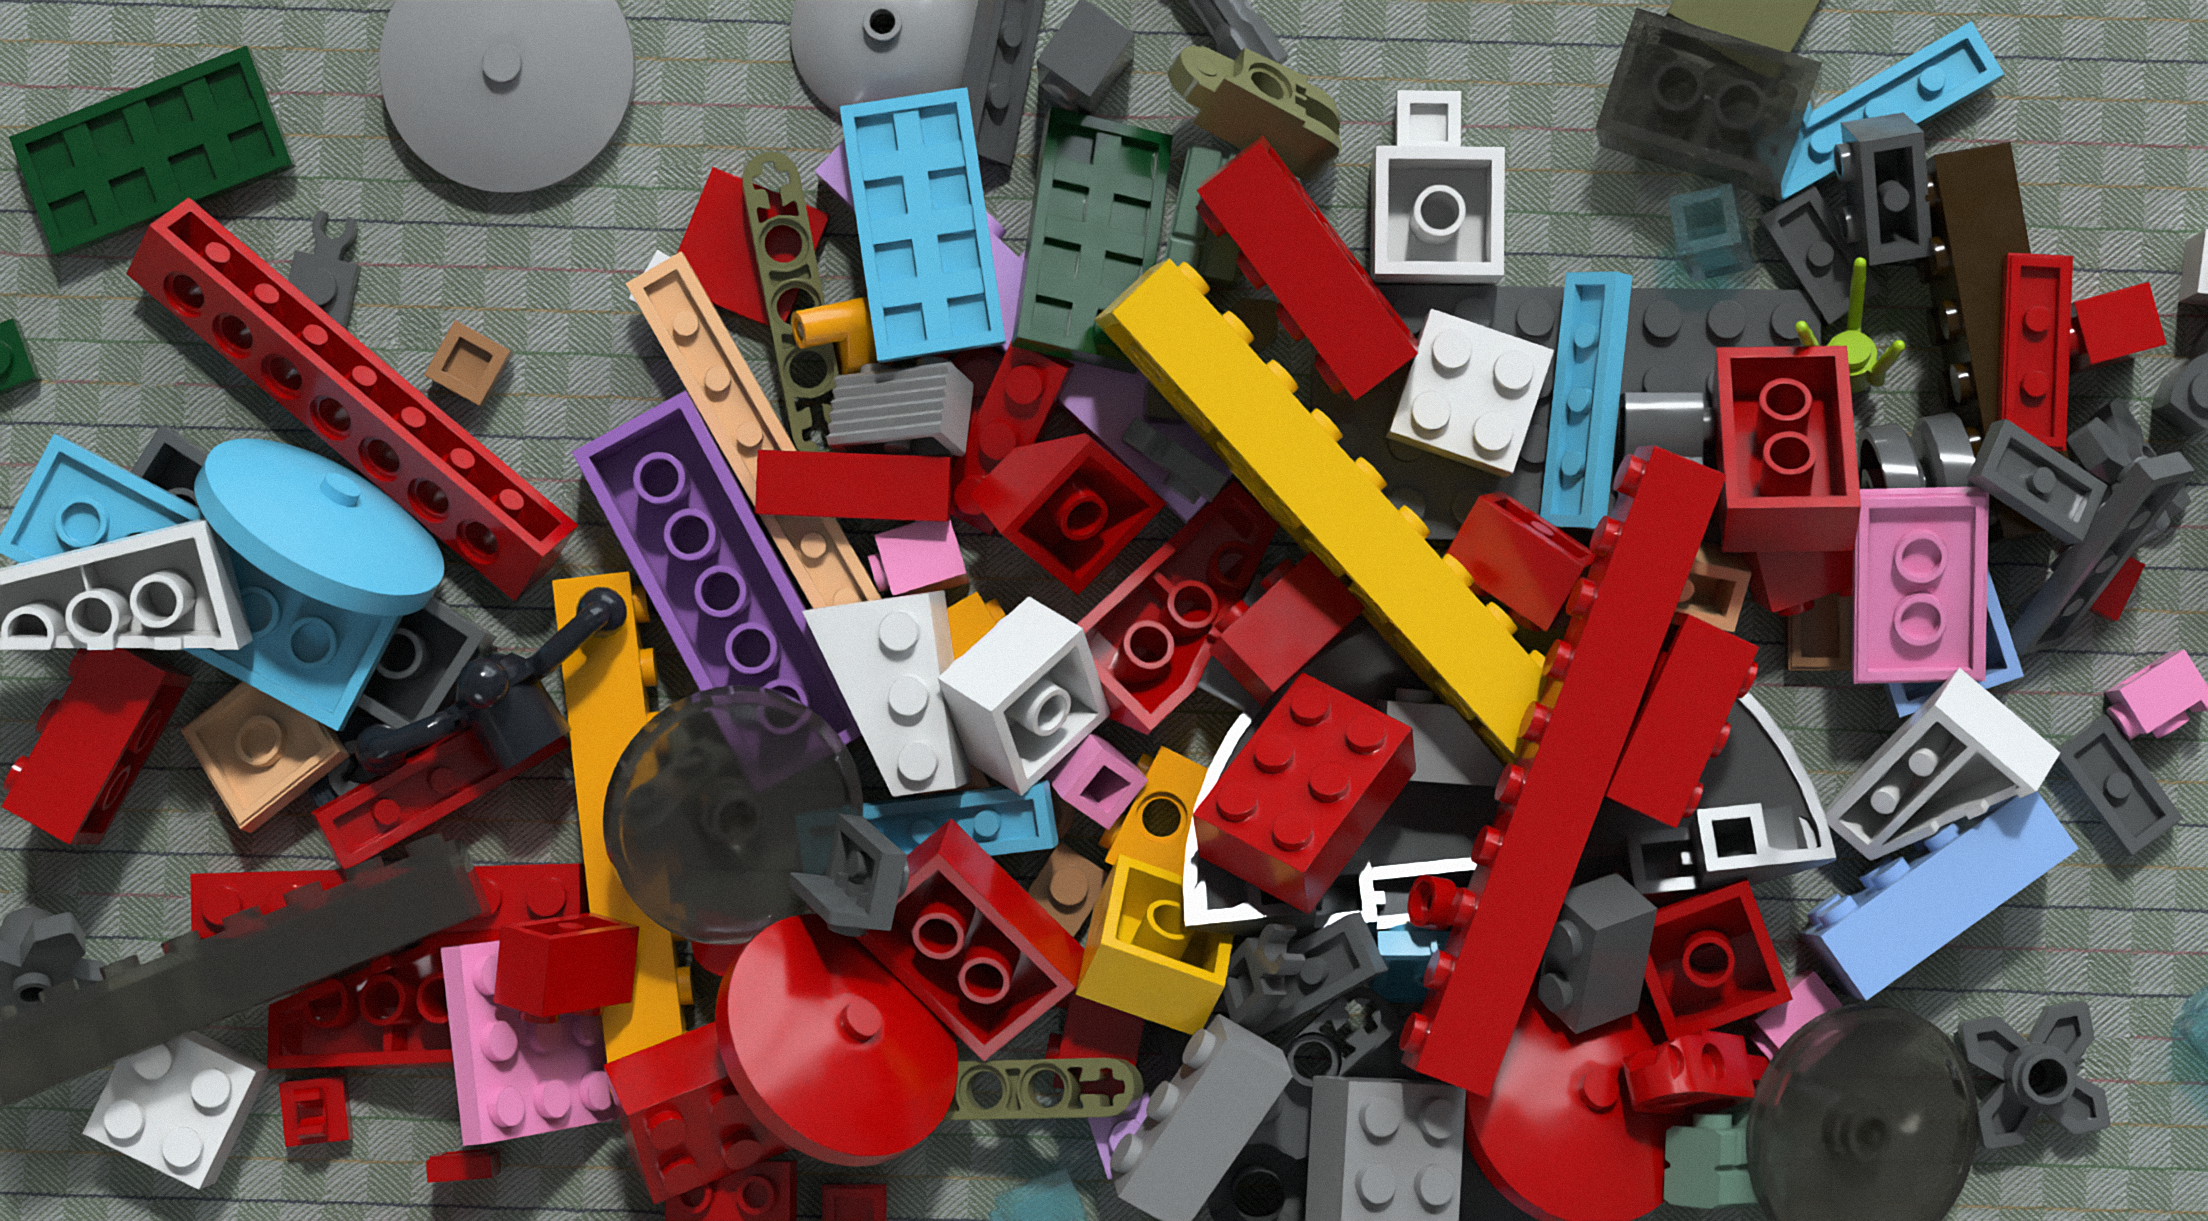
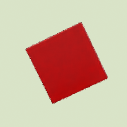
[677,167,831,328]

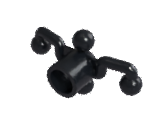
[354,587,627,775]

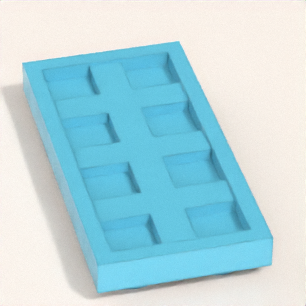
[839,87,1006,363]

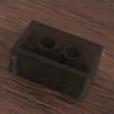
[1595,8,1822,201]

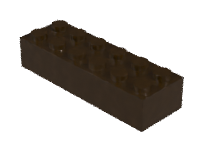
[1915,142,2069,545]

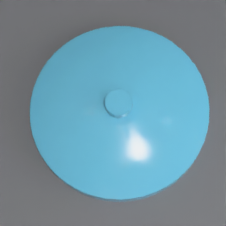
[194,438,445,616]

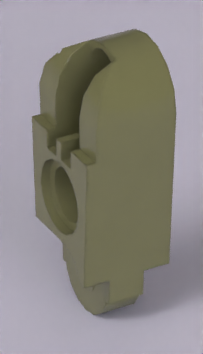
[1168,45,1342,180]

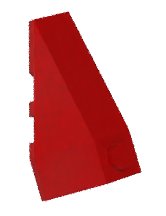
[1076,481,1279,735]
[267,930,501,1070]

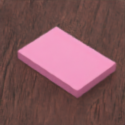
[1851,487,1989,684]

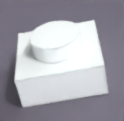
[1395,90,1461,147]

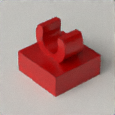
[279,1074,354,1147]

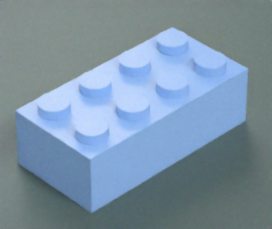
[1799,791,2079,1001]

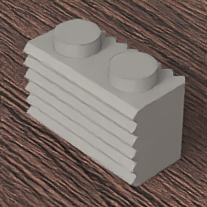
[826,356,974,458]

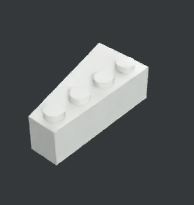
[0,518,253,650]

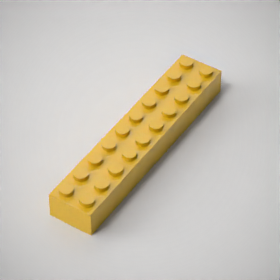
[1094,258,1548,767]

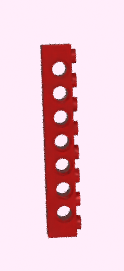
[126,197,578,602]

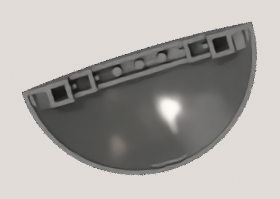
[1183,592,1837,940]

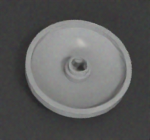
[379,0,636,194]

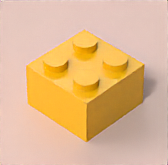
[1075,854,1234,1035]

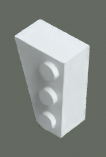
[802,590,971,796]
[1825,667,2060,861]

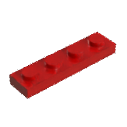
[310,725,569,872]

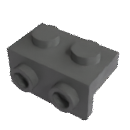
[788,814,909,937]

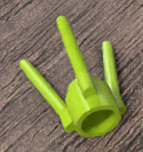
[1795,257,1905,394]

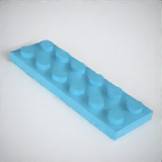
[0,434,403,731]

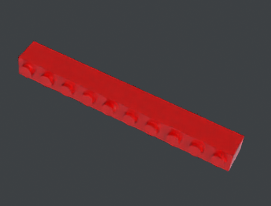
[1399,445,1727,1098]

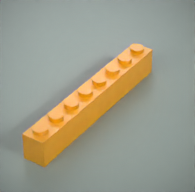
[552,571,695,1094]

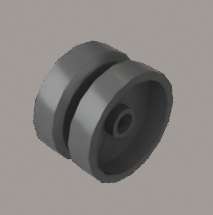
[1858,412,1979,489]

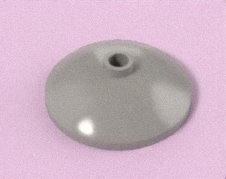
[790,0,977,116]

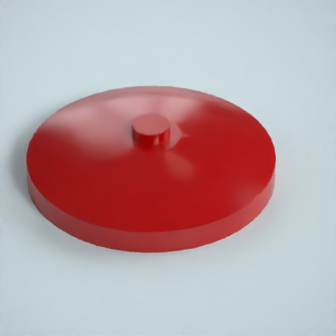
[715,914,958,1167]
[1463,976,1692,1221]

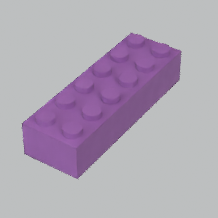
[572,391,864,794]

